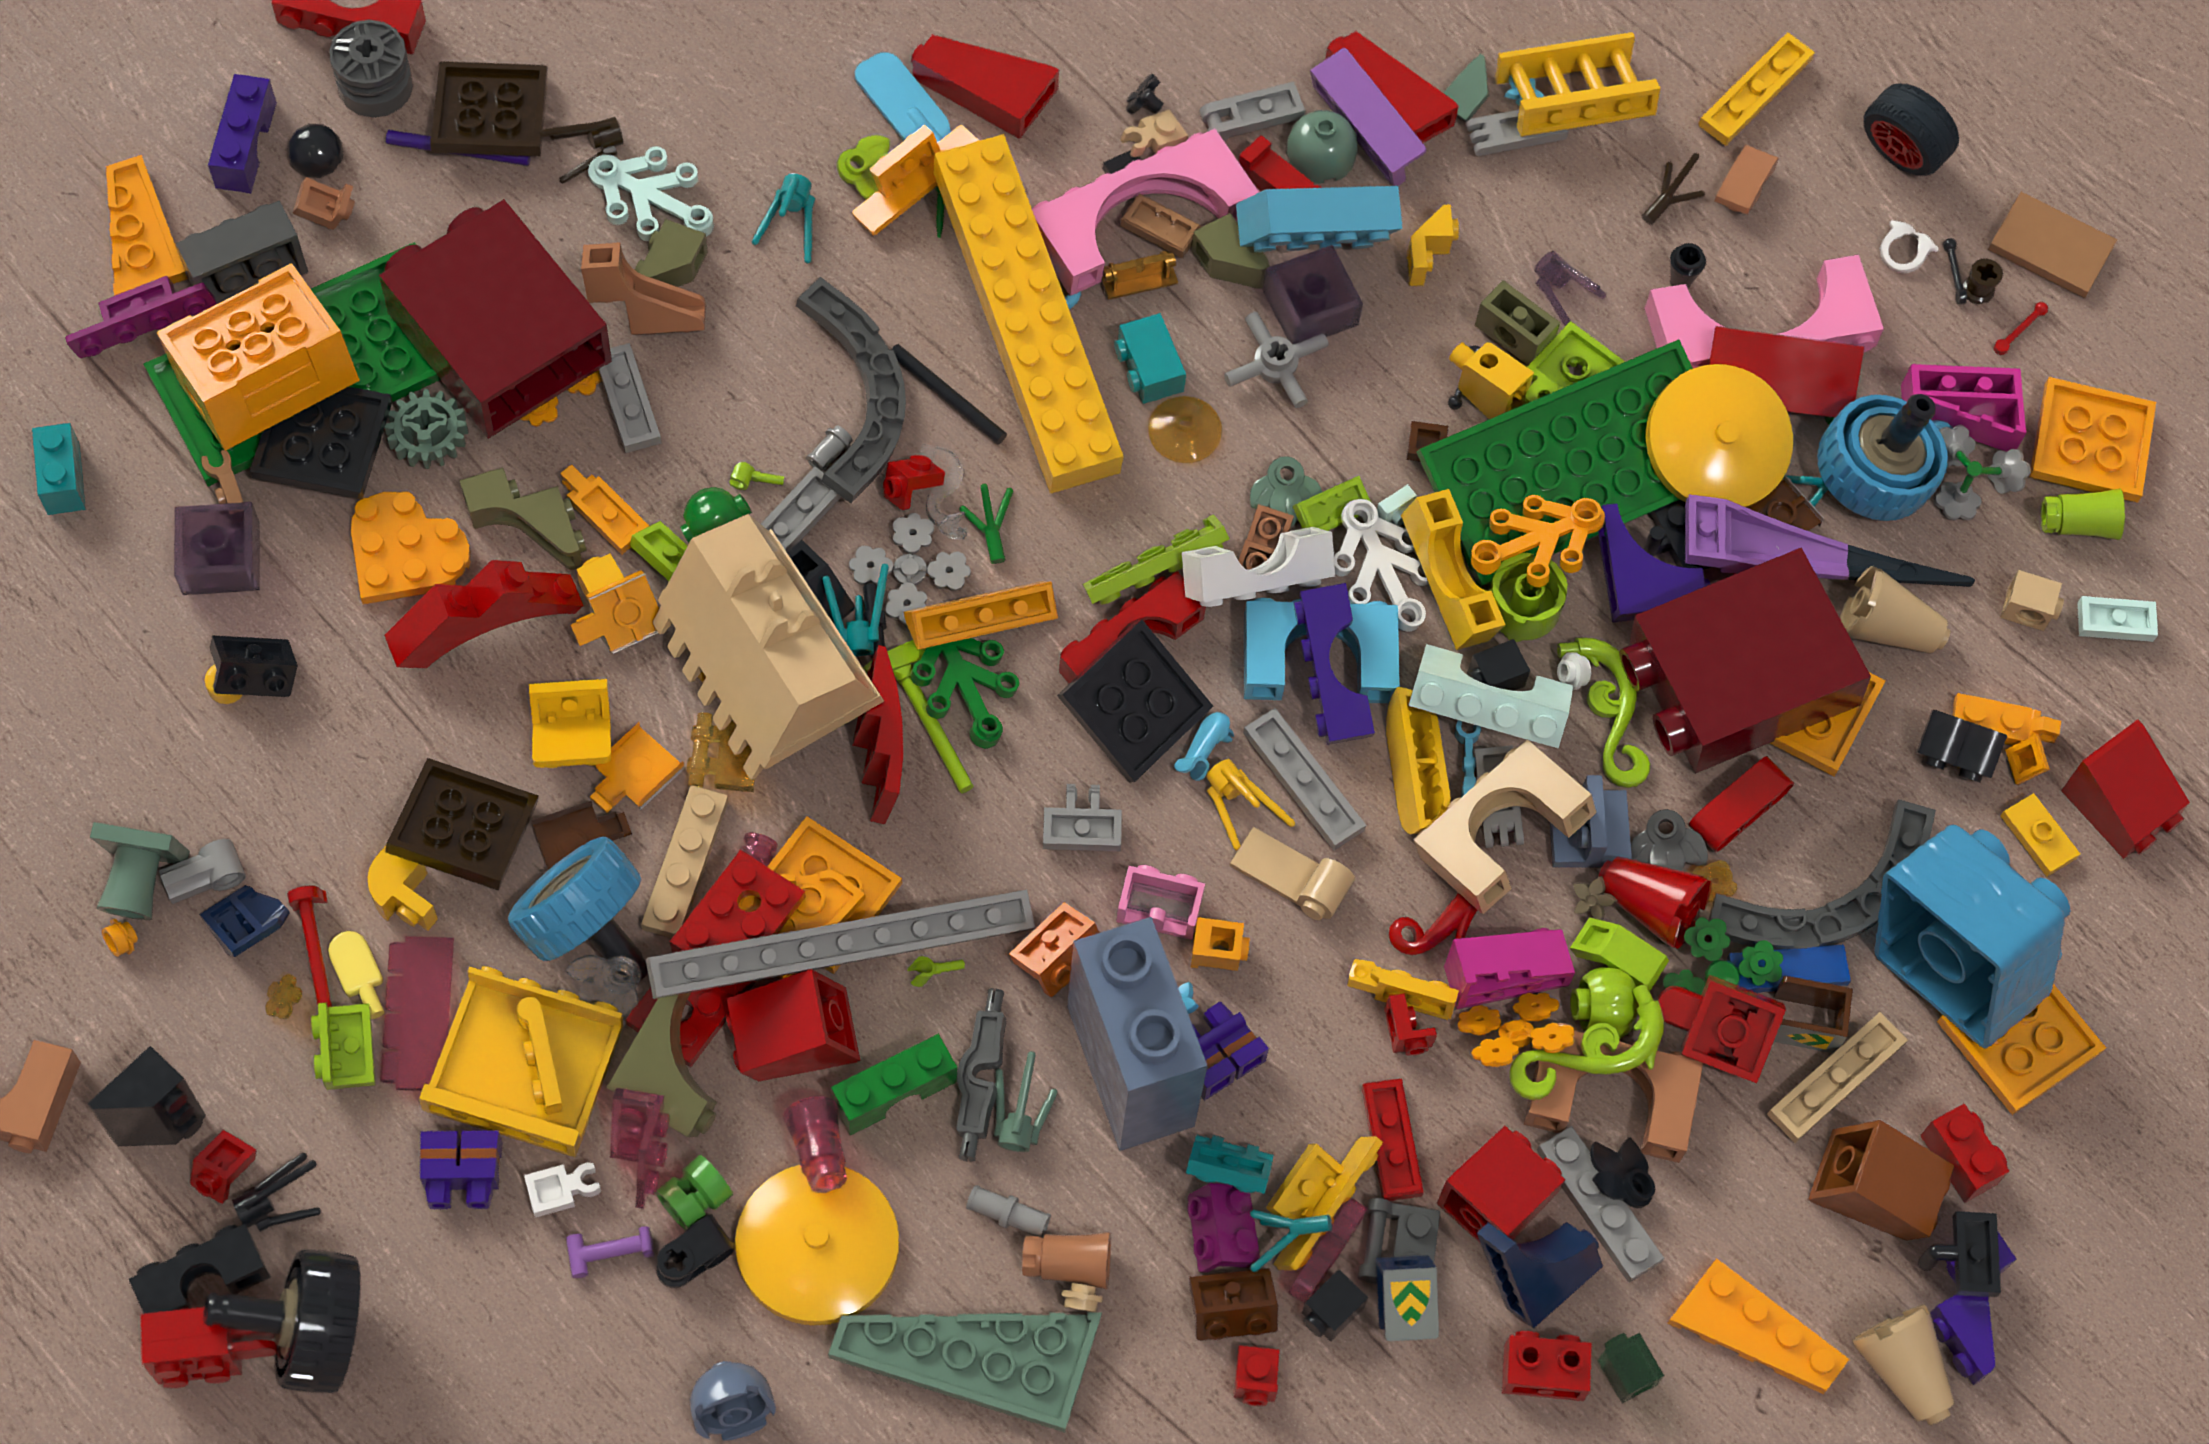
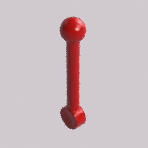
[1994,302,2049,355]

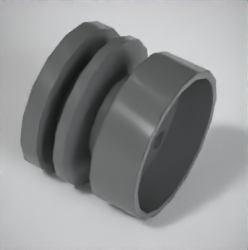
[329,20,413,118]

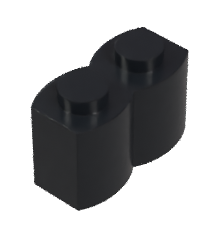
[1916,709,2007,783]

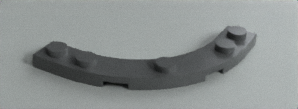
[796,277,906,504]
[1708,799,1936,950]

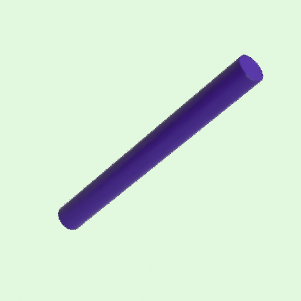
[386,130,531,166]

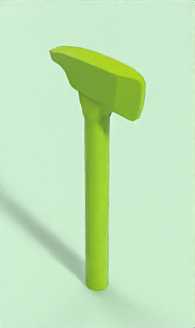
[863,640,974,793]

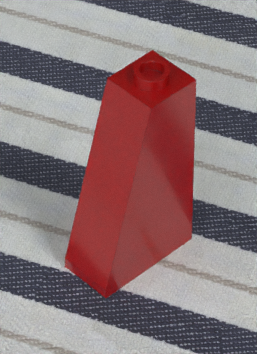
[1325,31,1459,143]
[911,34,1059,139]

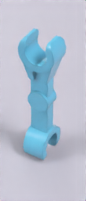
[1454,720,1481,797]

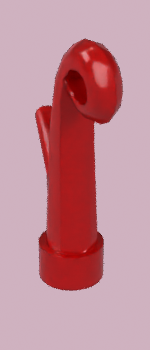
[1389,893,1478,955]

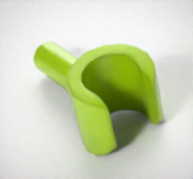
[729,462,784,490]
[907,956,965,987]

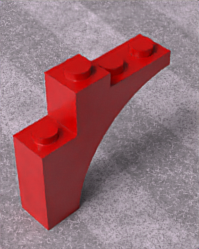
[384,560,584,668]

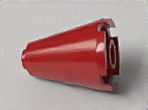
[1598,856,1712,949]

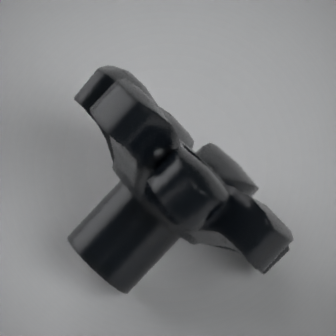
[1126,73,1164,115]

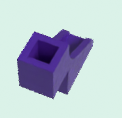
[1930,1232,2017,1386]

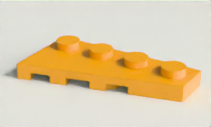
[106,155,188,296]
[1667,1258,1850,1394]

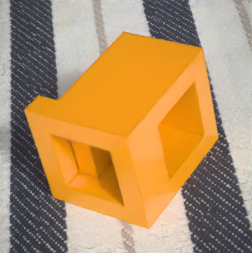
[1190,917,1250,971]

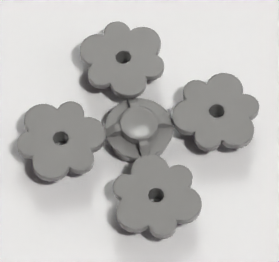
[849,513,971,624]

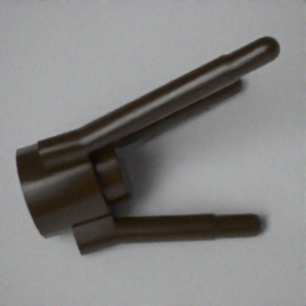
[540,117,623,183]

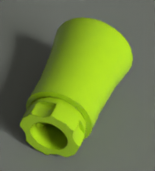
[2041,488,2125,540]

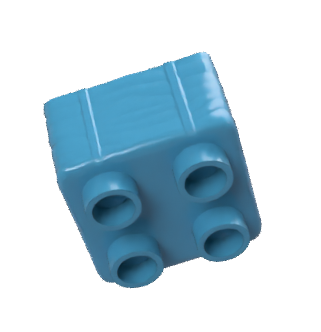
[1874,824,2070,1049]

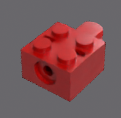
[1657,974,1786,1084]
[140,1307,277,1388]

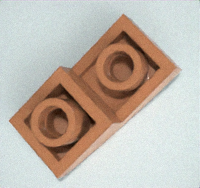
[1715,145,1778,215]
[1239,504,1295,569]

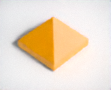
[2005,734,2050,785]

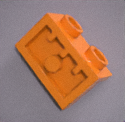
[1009,902,1100,997]

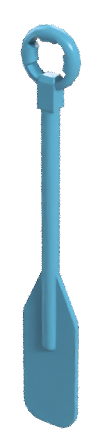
[855,52,1081,310]

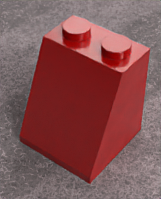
[2061,719,2190,859]
[726,969,861,1082]
[1436,1126,1566,1244]

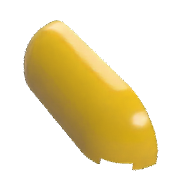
[1386,687,1451,834]

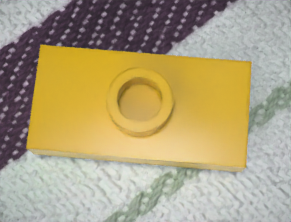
[2000,793,2080,877]

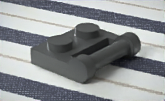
[1358,1198,1441,1284]

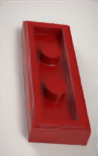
[1362,1078,1424,1201]

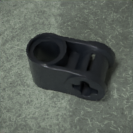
[657,1214,736,1288]

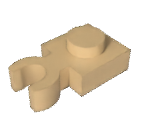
[1120,109,1188,157]

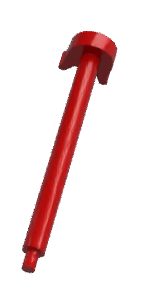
[287,886,332,1007]

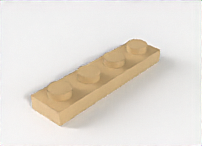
[641,785,729,938]
[1767,1012,1908,1143]

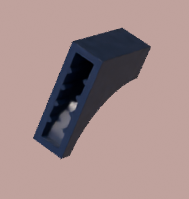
[1477,1222,1603,1329]

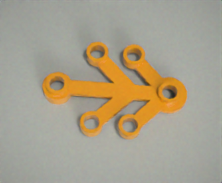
[1471,495,1605,587]

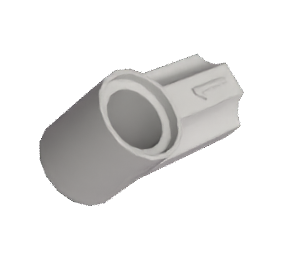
[159,839,246,904]

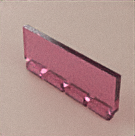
[380,936,454,1091]

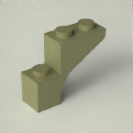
[459,468,587,570]

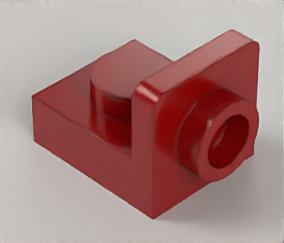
[1384,993,1437,1056]
[190,1130,257,1204]
[1234,1345,1280,1406]

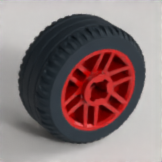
[1863,83,1959,176]

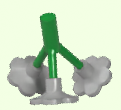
[1934,425,2031,520]

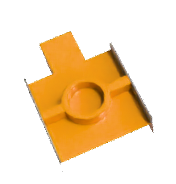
[570,570,659,654]
[590,722,684,813]

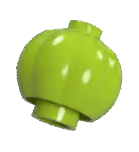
[1570,967,1639,1039]

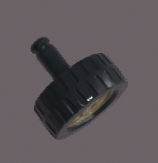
[203,1249,361,1394]

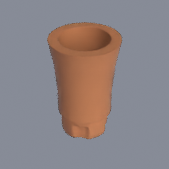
[1022,1232,1111,1290]

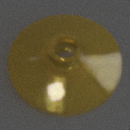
[1148,396,1222,463]

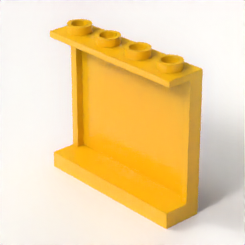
[419,966,623,1158]

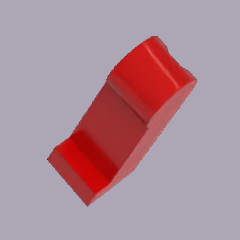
[1238,135,1322,192]

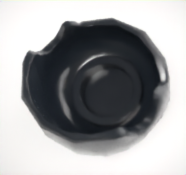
[288,123,344,178]

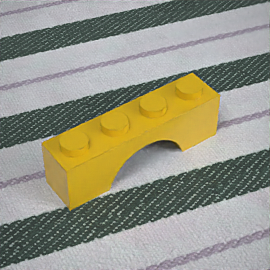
[1401,489,1506,650]

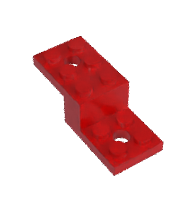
[625,849,806,1068]

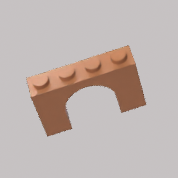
[1523,1023,1703,1163]
[0,1040,81,1153]

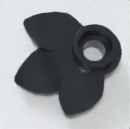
[1590,1137,1655,1209]

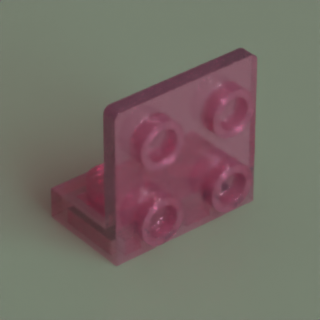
[610,1088,670,1209]

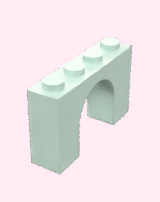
[1409,644,1573,748]

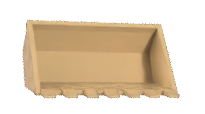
[653,514,884,779]

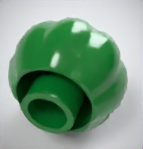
[680,487,752,543]

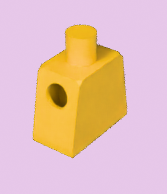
[1449,342,1534,419]

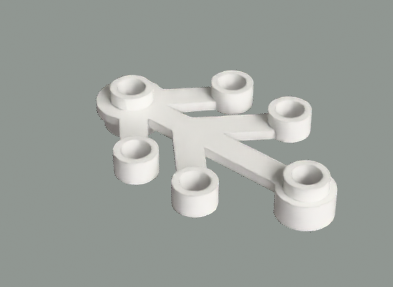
[1334,499,1429,632]

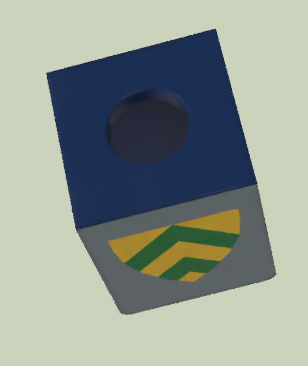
[1376,1255,1439,1341]

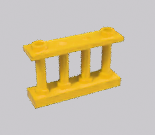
[1495,32,1661,136]

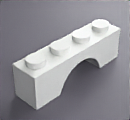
[1182,527,1335,607]

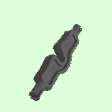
[956,988,1007,1162]

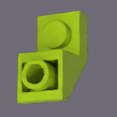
[1570,917,1669,991]

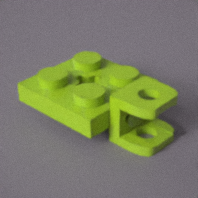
[1523,321,1625,405]

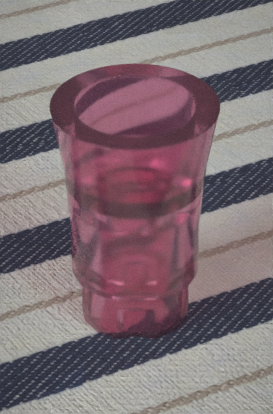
[783,1096,847,1193]

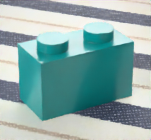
[1114,313,1186,404]
[32,423,86,515]

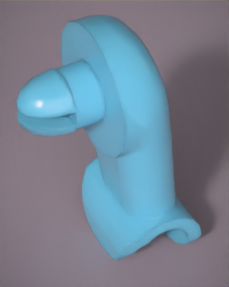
[1174,712,1234,781]

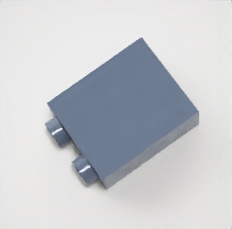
[1067,917,1207,1151]

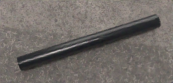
[891,344,1007,445]

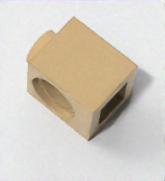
[2000,570,2064,631]

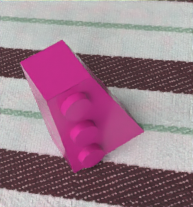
[1901,364,2026,452]
[1444,928,1575,1010]

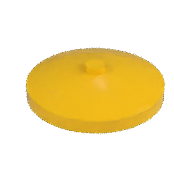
[1646,364,1793,507]
[735,1163,899,1325]

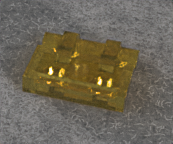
[686,712,756,792]

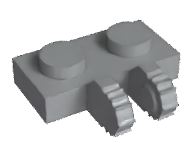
[1043,784,1122,851]

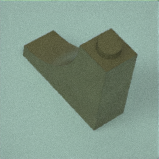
[606,992,718,1137]

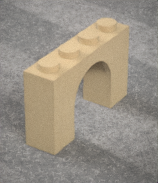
[1414,739,1597,914]

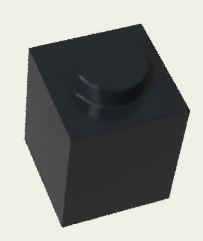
[1467,639,1530,691]
[1302,1269,1369,1342]

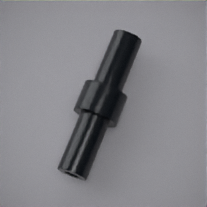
[862,584,887,658]

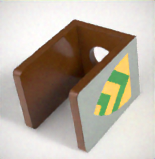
[1774,976,1853,1053]

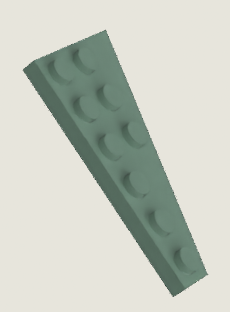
[828,1312,1102,1433]

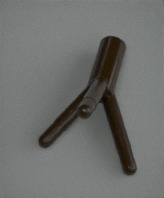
[1642,153,1705,225]

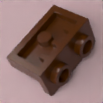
[1189,1268,1278,1341]

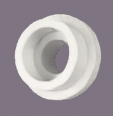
[1557,652,1591,690]

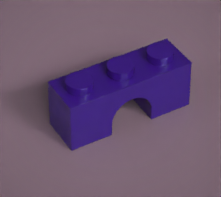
[208,74,277,194]

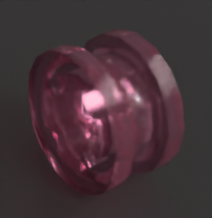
[739,832,778,866]

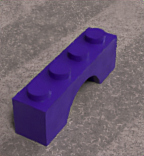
[1294,583,1375,745]

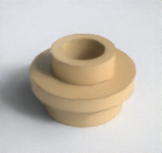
[1061,1283,1103,1312]

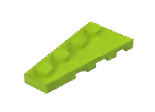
[1083,514,1230,605]

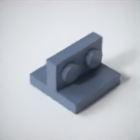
[1550,775,1632,868]

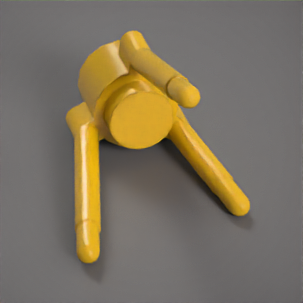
[1206,759,1295,850]

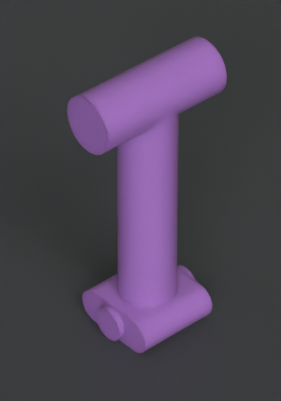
[566,1226,655,1278]

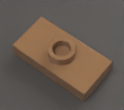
[1120,193,1201,259]

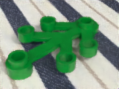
[910,638,1019,749]

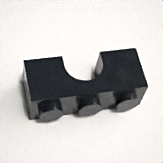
[128,1224,271,1314]

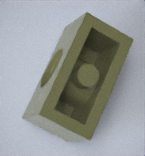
[1475,280,1560,365]

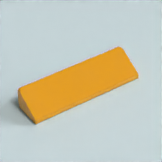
[904,581,1058,649]

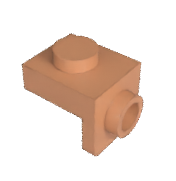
[292,177,355,230]

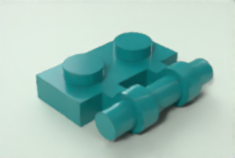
[1186,1135,1274,1194]

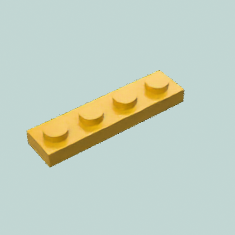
[1698,32,1815,146]

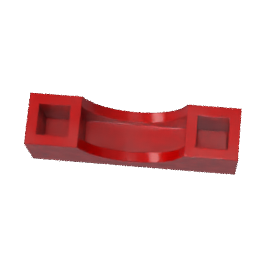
[271,0,426,55]
[1059,571,1206,684]

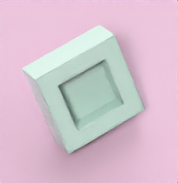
[1377,484,1417,526]

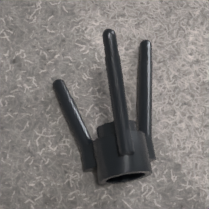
[232,1153,321,1232]

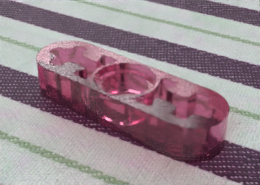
[1289,1197,1369,1304]

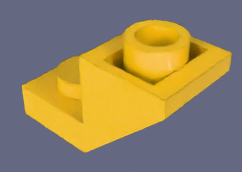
[1407,204,1459,286]

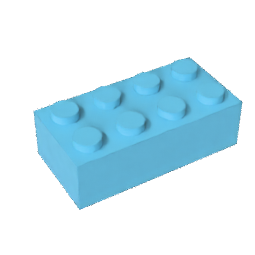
[1236,186,1403,252]

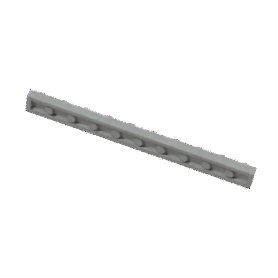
[645,890,1035,999]

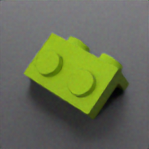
[311,1003,376,1090]

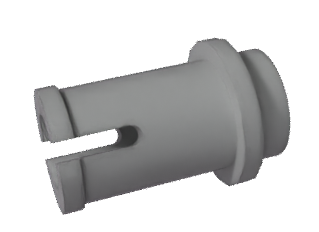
[806,425,852,473]

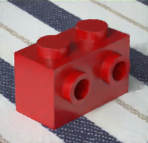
[1920,1103,2010,1203]
[1502,1331,1592,1401]

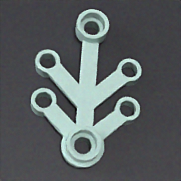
[588,147,714,241]

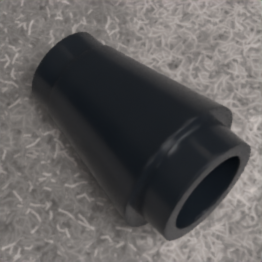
[1670,243,1706,288]

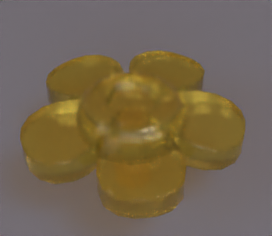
[265,974,302,1020]

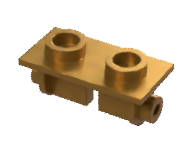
[1102,250,1178,300]

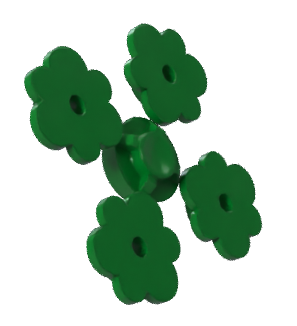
[1663,917,1783,995]

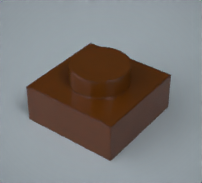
[1406,421,1448,462]

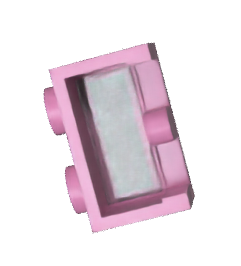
[1116,865,1205,940]

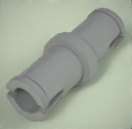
[966,1185,1051,1237]

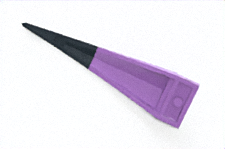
[1685,494,1975,587]

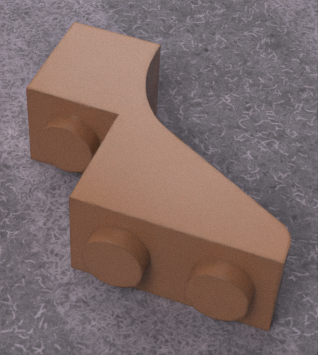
[581,242,706,335]

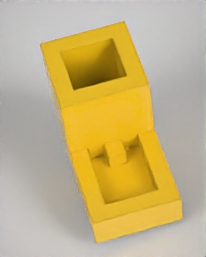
[368,845,438,931]

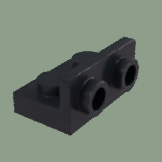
[210,635,298,697]

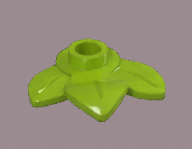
[837,135,890,199]

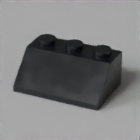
[88,1046,206,1147]

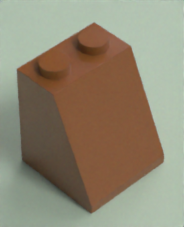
[1808,1120,1954,1241]

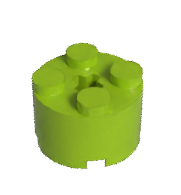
[1489,553,1568,642]

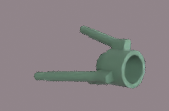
[994,1051,1058,1152]

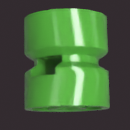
[655,1155,733,1231]

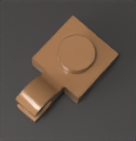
[201,450,247,520]

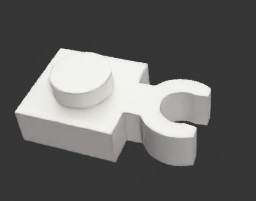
[524,1163,601,1218]

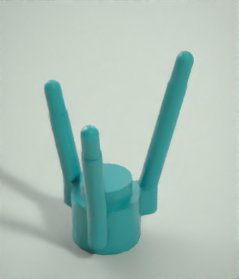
[752,173,815,264]
[822,563,889,657]

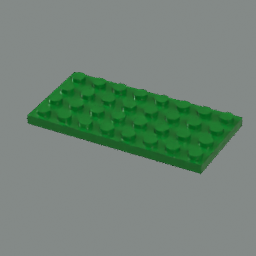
[144,242,441,487]
[1416,339,1693,587]

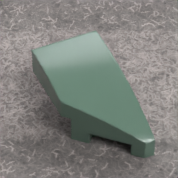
[1444,53,1490,123]

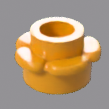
[102,919,138,957]

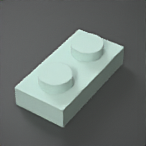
[2078,596,2158,642]

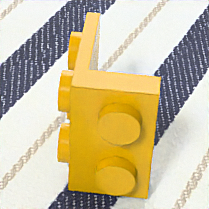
[529,679,611,768]

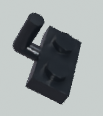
[1644,500,1711,570]
[1918,1211,2001,1297]

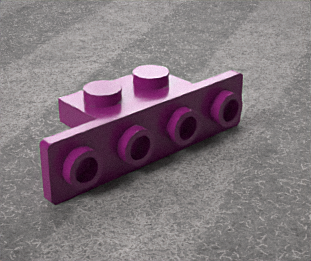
[65,275,217,358]

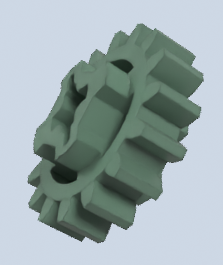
[385,389,468,469]

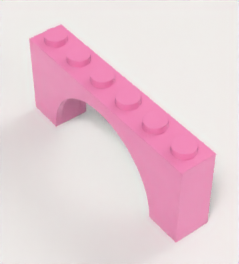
[1032,129,1259,296]
[1645,255,1884,369]

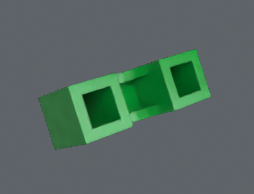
[831,1033,957,1136]

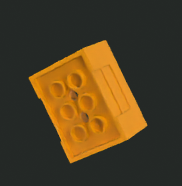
[156,263,360,451]

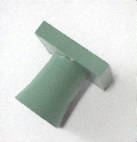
[90,822,190,920]

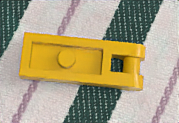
[517,997,562,1115]

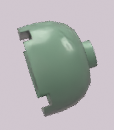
[1286,110,1358,183]

